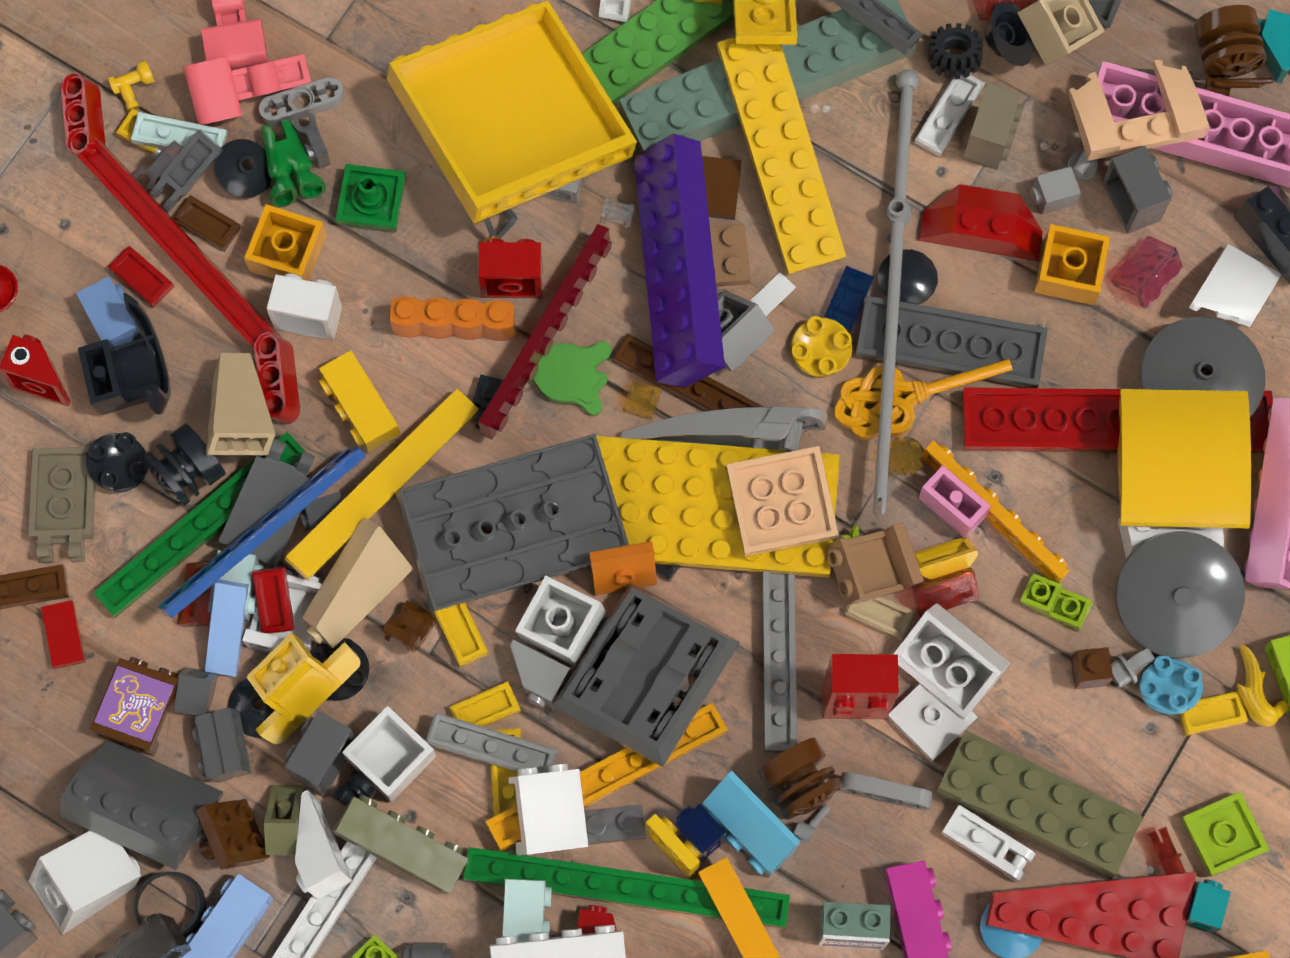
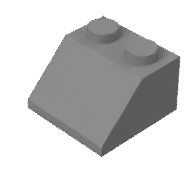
[718,290,775,371]

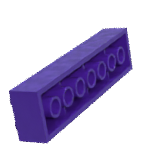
[634,133,725,388]

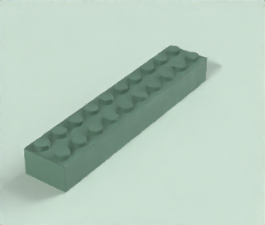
[619,0,916,154]

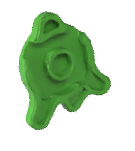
[532,341,611,416]

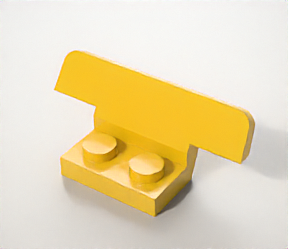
[246,632,360,744]

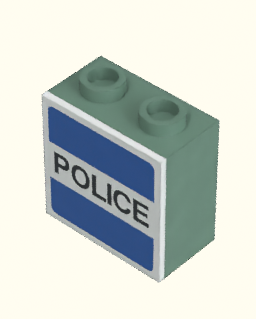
[818,901,891,950]

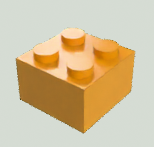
[244,204,327,281]
[1034,224,1111,305]

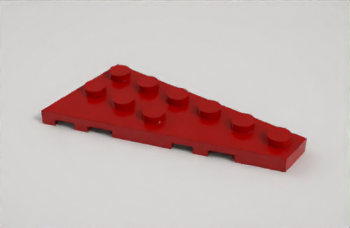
[985,871,1196,958]

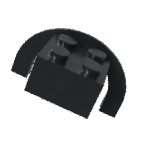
[78,293,171,415]

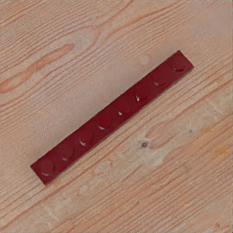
[478,224,612,440]

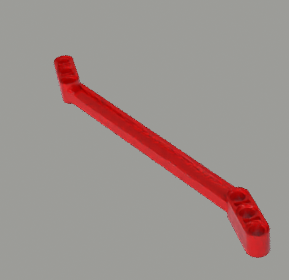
[61,72,300,424]

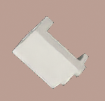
[242,567,323,654]
[509,764,588,855]

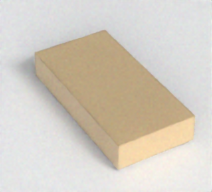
[844,597,915,642]

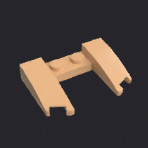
[1068,60,1210,161]

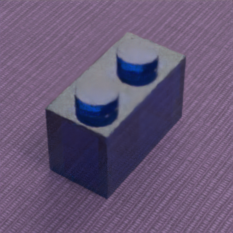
[675,803,727,864]

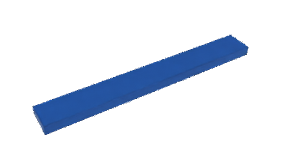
[158,447,366,618]

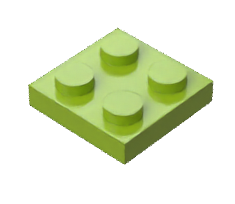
[1181,791,1270,877]

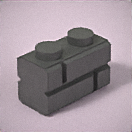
[192,708,251,783]

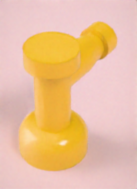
[108,60,155,111]

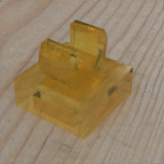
[623,380,662,421]

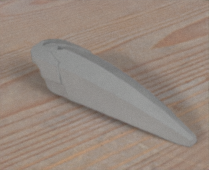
[621,406,828,452]

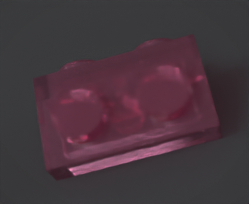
[1110,235,1183,308]

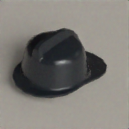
[984,2,1033,66]

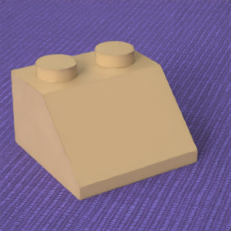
[1017,0,1105,65]

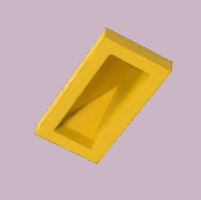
[914,537,978,591]

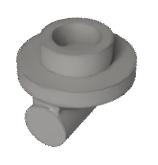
[1068,150,1098,180]

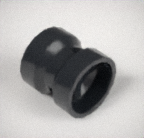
[333,770,378,806]

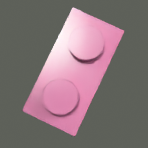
[919,466,990,539]

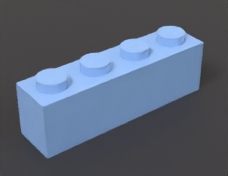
[180,873,274,958]

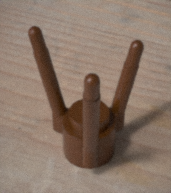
[1205,77,1274,96]

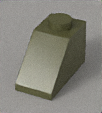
[264,785,304,856]

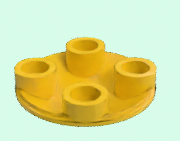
[791,316,852,377]

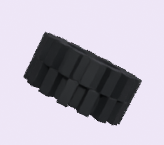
[928,23,983,79]

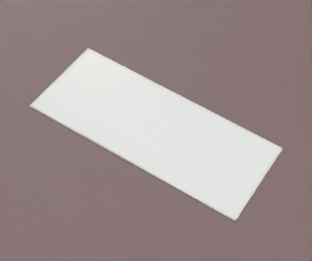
[750,273,796,316]

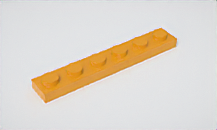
[922,440,1070,583]

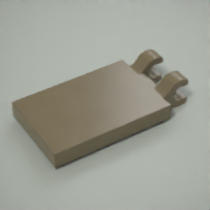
[28,447,96,563]

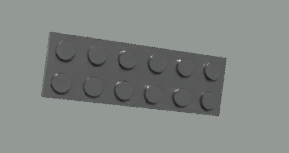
[855,295,1048,388]

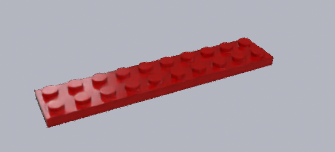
[962,387,1273,453]

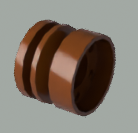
[1194,5,1267,79]
[758,737,843,820]

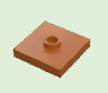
[589,541,657,596]

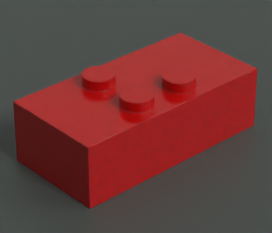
[823,654,899,720]

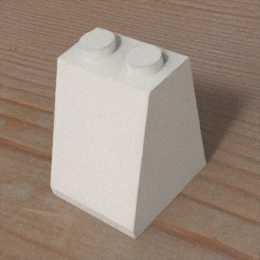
[28,831,141,935]

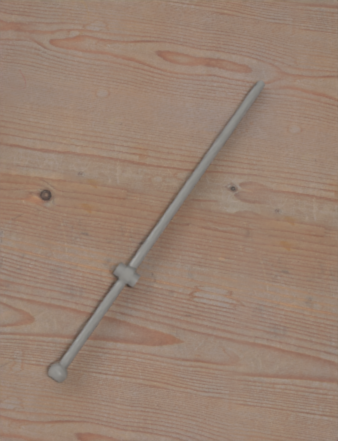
[873,69,920,516]

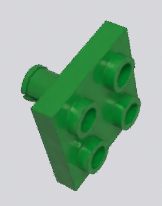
[336,164,406,232]

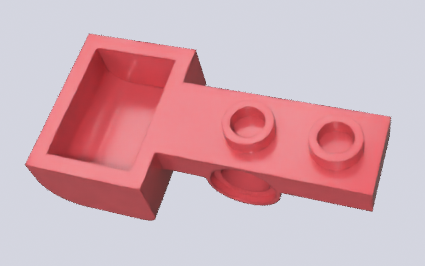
[201,0,269,71]
[183,54,311,125]

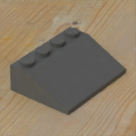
[60,740,223,870]

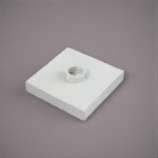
[888,683,978,762]

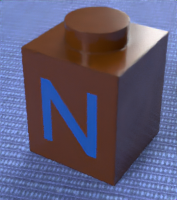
[1071,647,1113,689]

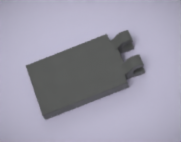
[218,439,315,567]

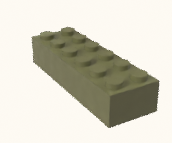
[935,731,1143,880]

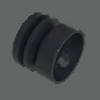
[143,423,226,506]

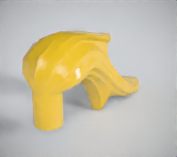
[1237,645,1289,726]

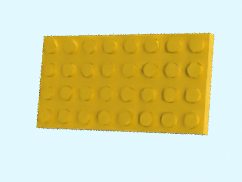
[596,436,840,578]

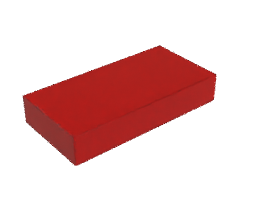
[108,246,175,308]
[252,567,295,633]
[41,600,86,669]

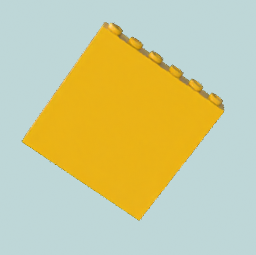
[387,0,637,224]

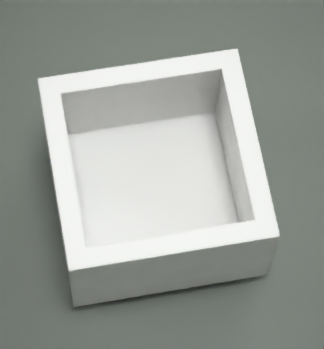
[267,274,342,341]
[342,706,436,803]

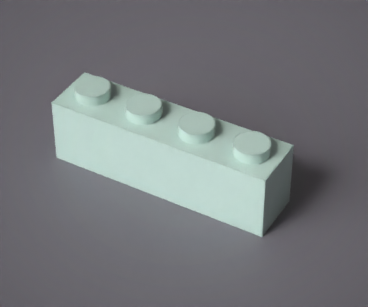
[503,879,552,942]

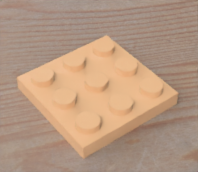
[727,446,839,557]

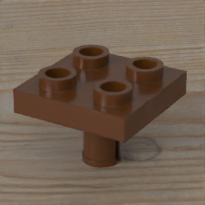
[196,799,270,870]

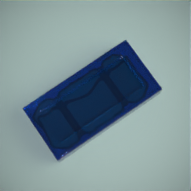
[824,266,874,333]

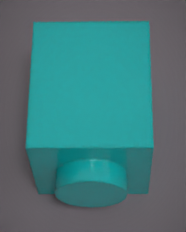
[1186,879,1231,933]

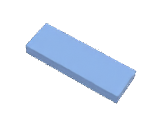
[205,579,249,677]

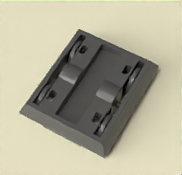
[553,583,740,767]

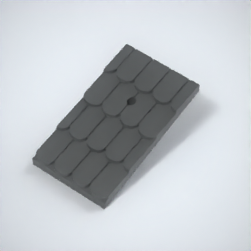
[396,434,629,613]

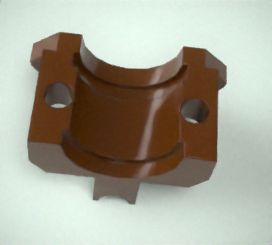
[383,600,437,652]

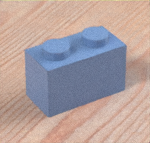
[76,276,141,347]

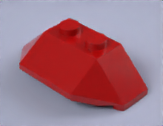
[919,184,1043,261]

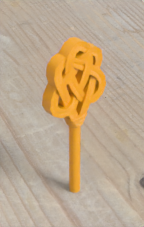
[835,359,1013,440]

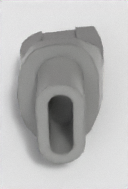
[1111,648,1155,688]

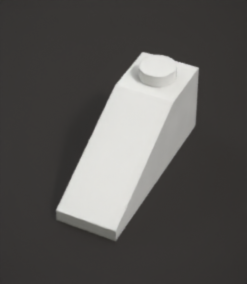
[295,790,352,900]

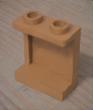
[826,522,924,606]

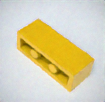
[318,350,400,453]

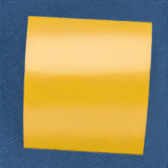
[1117,389,1251,528]

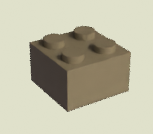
[963,82,1024,170]

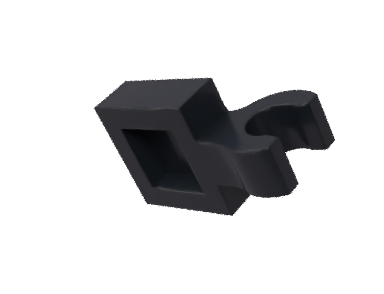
[472,374,503,429]

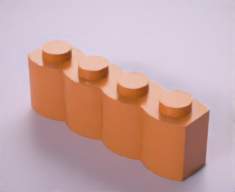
[390,296,516,341]

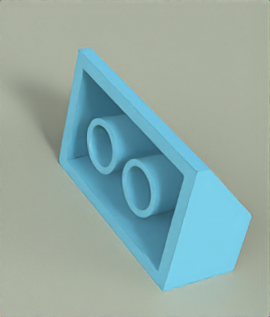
[702,771,800,878]

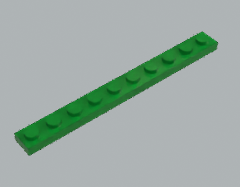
[463,847,790,929]

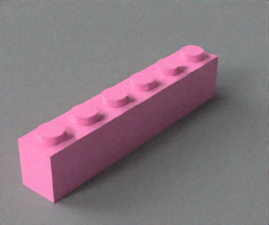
[1244,398,1290,590]

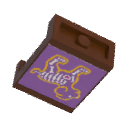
[90,657,179,756]

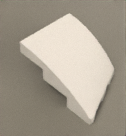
[1189,244,1281,327]

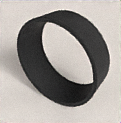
[134,871,206,943]

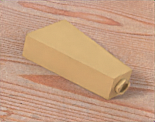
[206,353,275,455]
[301,518,413,648]

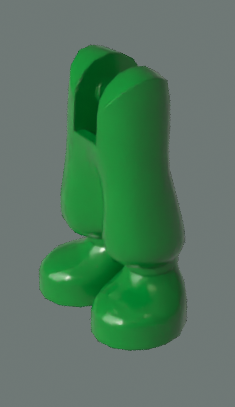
[261,118,326,207]

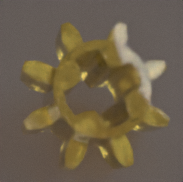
[889,437,924,475]

